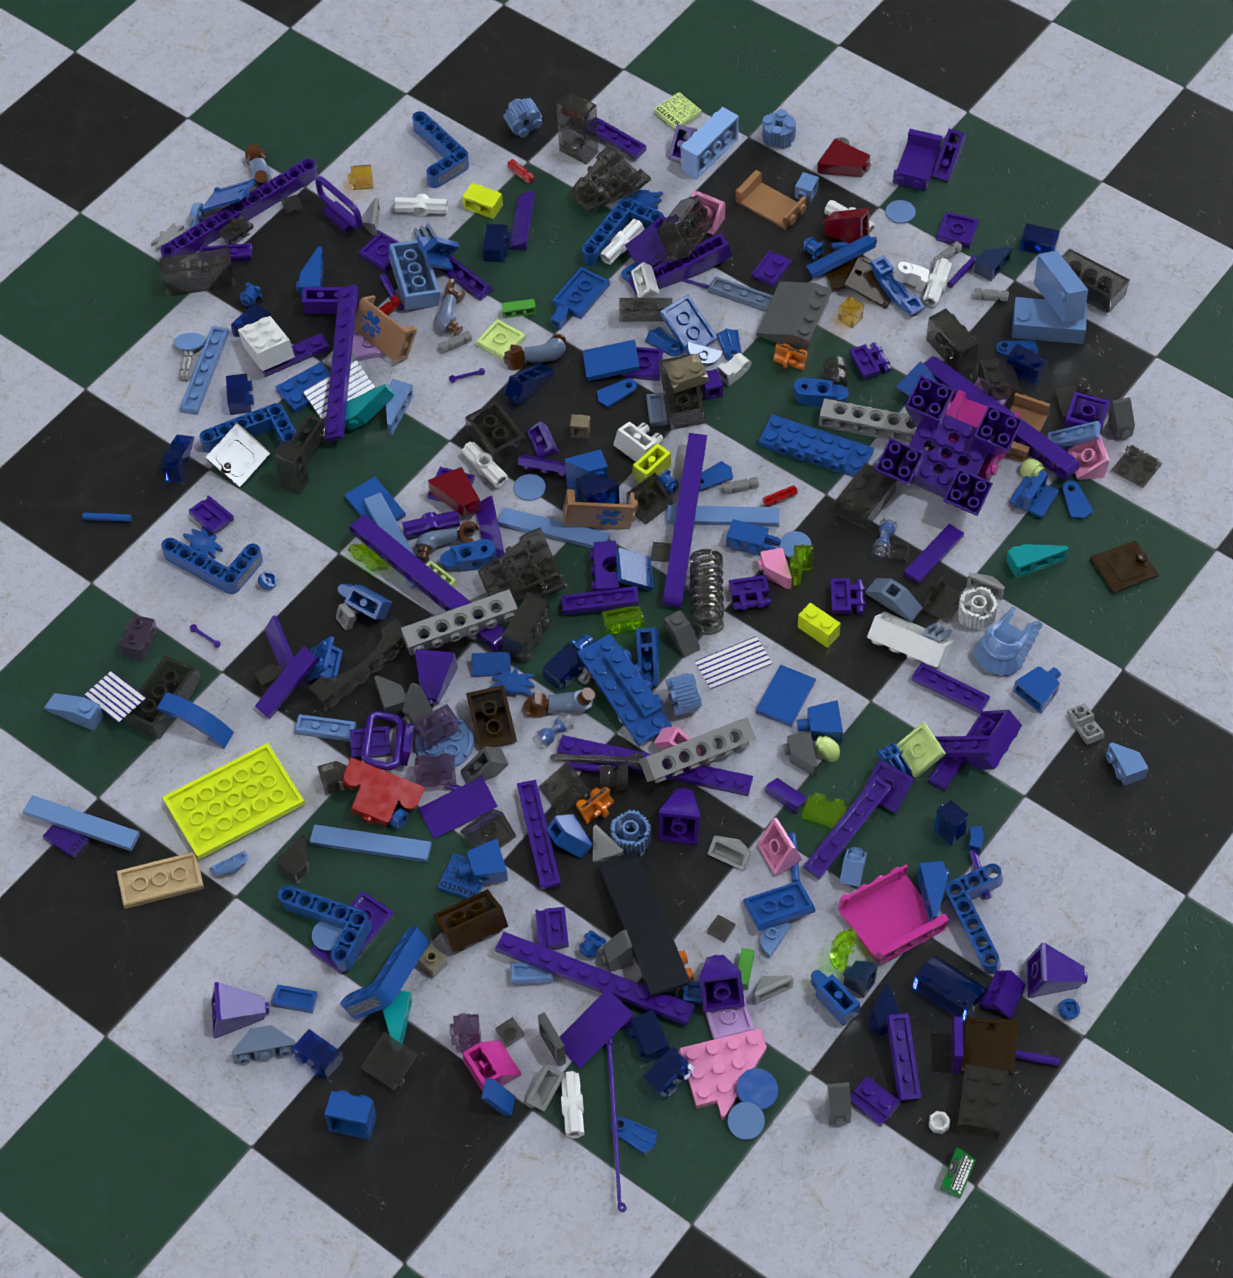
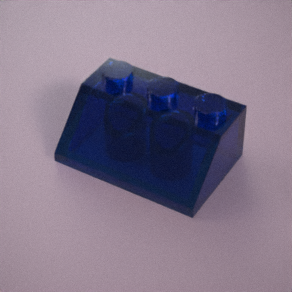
[576,473,620,528]
[912,956,988,1022]

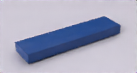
[806,234,876,279]

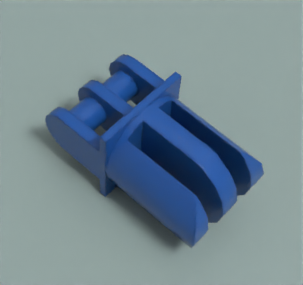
[876,743,912,775]

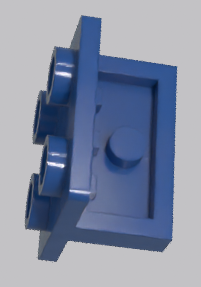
[416,236,460,271]
[1010,470,1059,518]
[305,636,343,685]

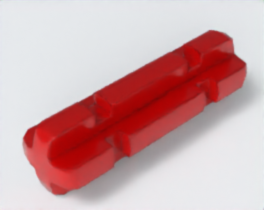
[507,159,535,184]
[379,295,401,315]
[762,485,798,507]

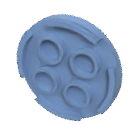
[415,715,474,769]

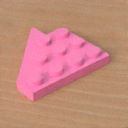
[680,1028,767,1120]

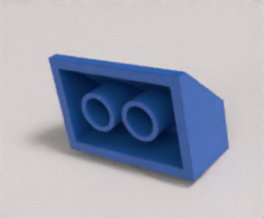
[565,449,609,503]

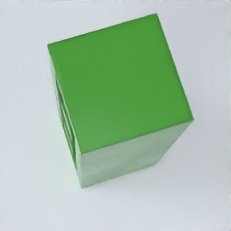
[501,299,536,319]
[738,948,754,990]

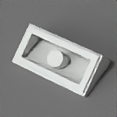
[631,262,659,300]

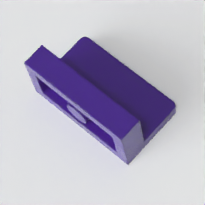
[981,970,1026,1018]

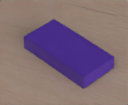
[928,757,965,792]

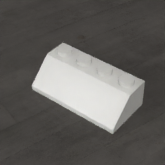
[867,611,954,668]

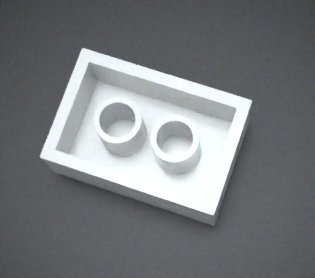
[238,316,295,371]

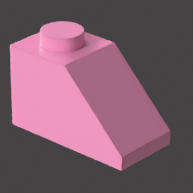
[758,547,792,589]
[654,726,701,761]

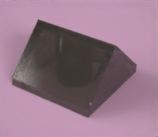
[626,472,673,524]
[460,809,516,848]

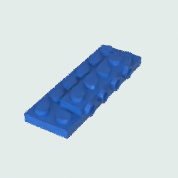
[758,415,874,479]
[577,634,672,747]

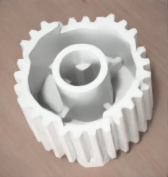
[958,586,998,632]

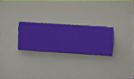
[510,191,535,250]
[439,255,494,300]
[476,496,506,565]
[265,615,302,686]

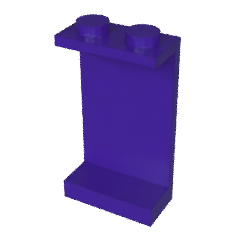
[892,128,943,191]

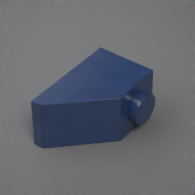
[973,247,1012,281]
[843,960,878,998]

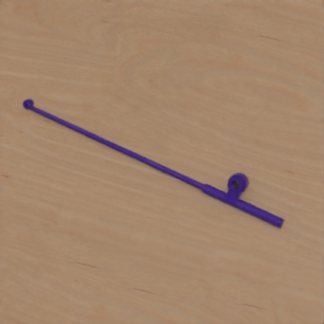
[602,993,633,1213]

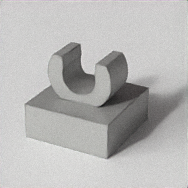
[336,603,360,631]

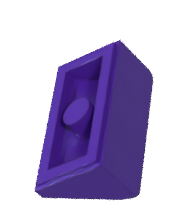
[526,421,559,458]
[765,778,809,814]

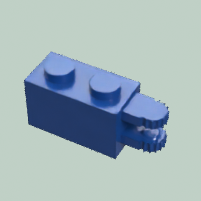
[726,519,781,556]
[338,583,392,620]
[811,970,860,1026]

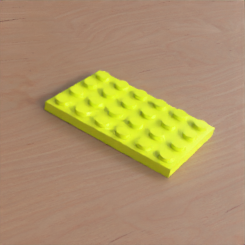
[162,743,305,860]

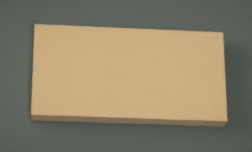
[117,852,204,909]

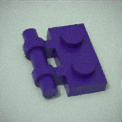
[849,342,892,380]
[728,575,772,611]
[830,578,866,615]

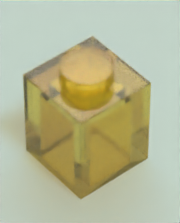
[348,164,374,190]
[838,296,864,329]

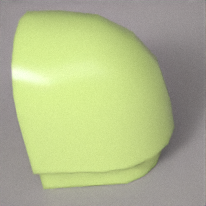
[1019,459,1045,478]
[814,736,840,762]

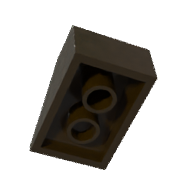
[466,684,517,751]

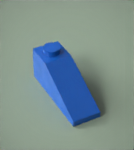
[296,246,324,299]
[636,627,660,686]
[916,861,950,922]

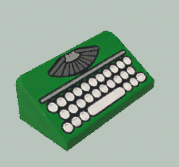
[940,1148,976,1199]

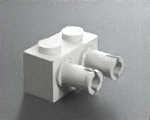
[614,422,663,462]

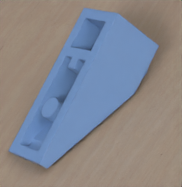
[386,379,414,436]
[44,693,104,731]

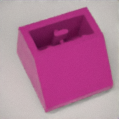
[462,1040,522,1092]

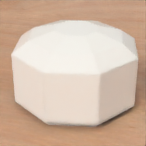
[929,1111,950,1134]

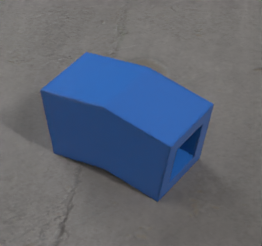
[551,305,569,330]
[968,826,984,854]

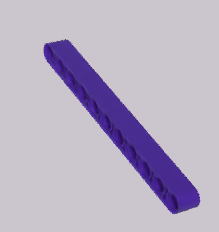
[160,159,318,267]
[924,356,1080,480]
[663,433,707,608]
[349,514,511,652]

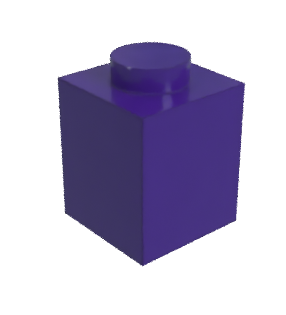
[700,369,723,400]

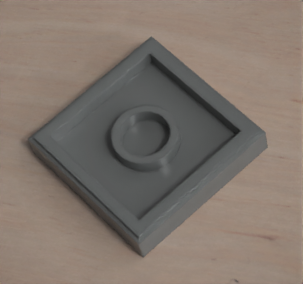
[538,1012,566,1066]

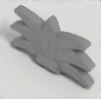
[151,223,190,251]

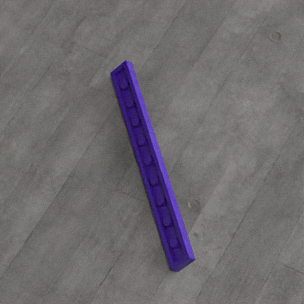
[324,284,358,442]
[557,735,753,797]
[495,932,695,1026]

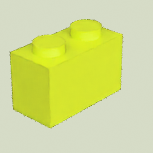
[462,183,503,219]
[633,443,671,488]
[798,603,841,648]

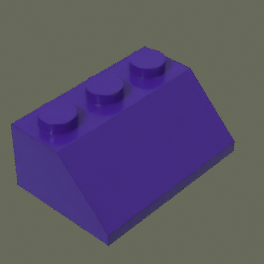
[961,709,1022,770]

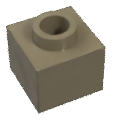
[570,414,591,438]
[418,945,448,978]

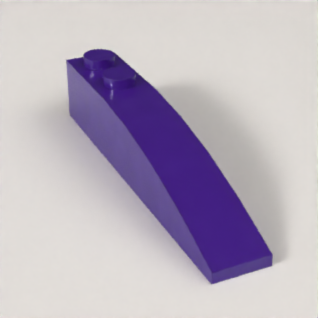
[628,233,732,295]

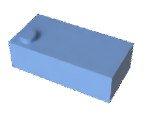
[389,240,440,310]
[1034,251,1088,323]
[1012,297,1087,344]

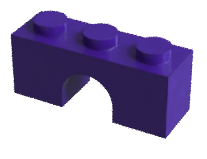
[590,541,619,592]

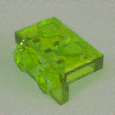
[348,543,389,572]
[789,544,813,585]
[602,605,644,635]
[802,792,849,828]
[830,928,856,973]

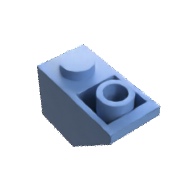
[1106,743,1148,786]
[840,847,867,887]

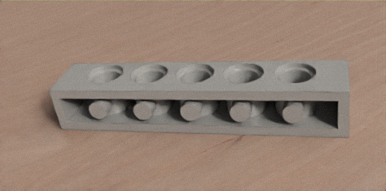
[819,399,917,444]
[401,589,518,656]
[639,717,756,783]

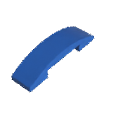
[870,255,926,315]
[157,692,234,749]

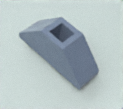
[865,578,923,623]
[232,1025,298,1064]

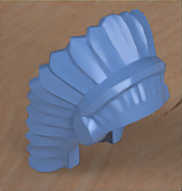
[973,606,1043,676]

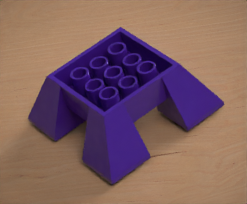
[874,375,1023,517]

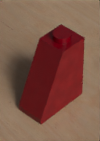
[817,138,871,177]
[823,208,869,243]
[428,467,481,517]

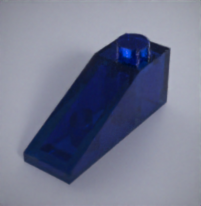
[504,363,554,403]
[161,435,195,482]

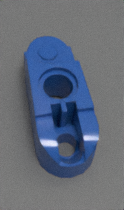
[794,378,849,407]
[440,539,497,572]

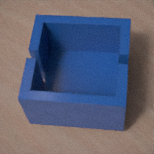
[324,1091,377,1140]

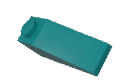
[345,384,395,431]
[1006,544,1069,578]
[383,990,413,1058]

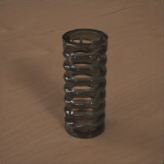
[689,549,724,635]

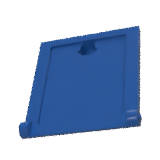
[199,179,255,212]

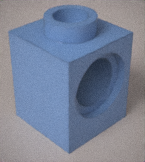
[795,172,819,203]

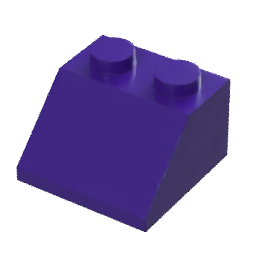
[1063,392,1110,435]

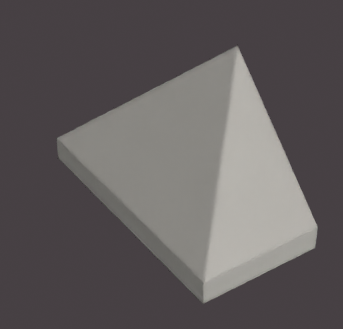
[362,198,380,235]
[966,573,1005,600]
[593,825,624,862]
[708,836,751,871]
[754,975,793,1004]
[526,1064,565,1112]

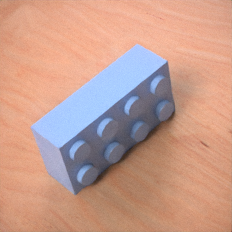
[680,107,739,179]

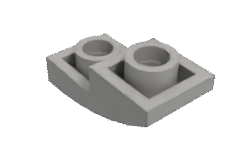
[1067,703,1104,745]

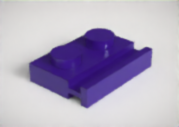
[752,250,791,287]
[189,495,234,535]
[349,726,391,759]
[535,907,569,949]
[850,1076,900,1127]

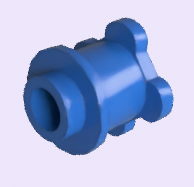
[803,237,825,261]
[240,283,262,306]
[655,469,679,494]
[570,634,595,654]
[579,930,606,958]

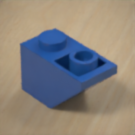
[546,814,593,858]

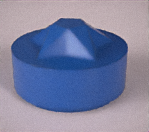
[258,571,278,590]
[390,808,408,829]
[1058,998,1080,1020]

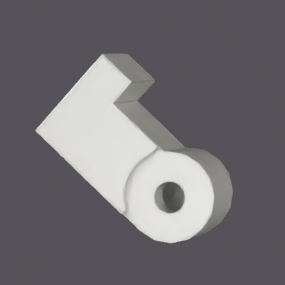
[893,262,929,292]
[717,353,751,387]

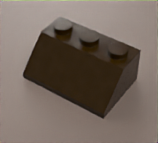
[433,889,509,952]

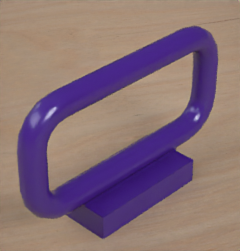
[315,176,363,233]
[361,711,414,770]

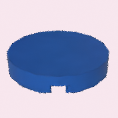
[735,1068,778,1110]

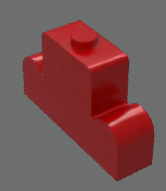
[342,757,425,826]

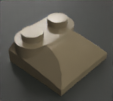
[664,353,709,393]

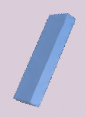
[1047,421,1101,448]
[294,714,356,742]

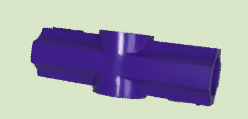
[402,510,460,538]

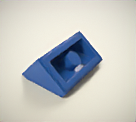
[472,652,511,677]

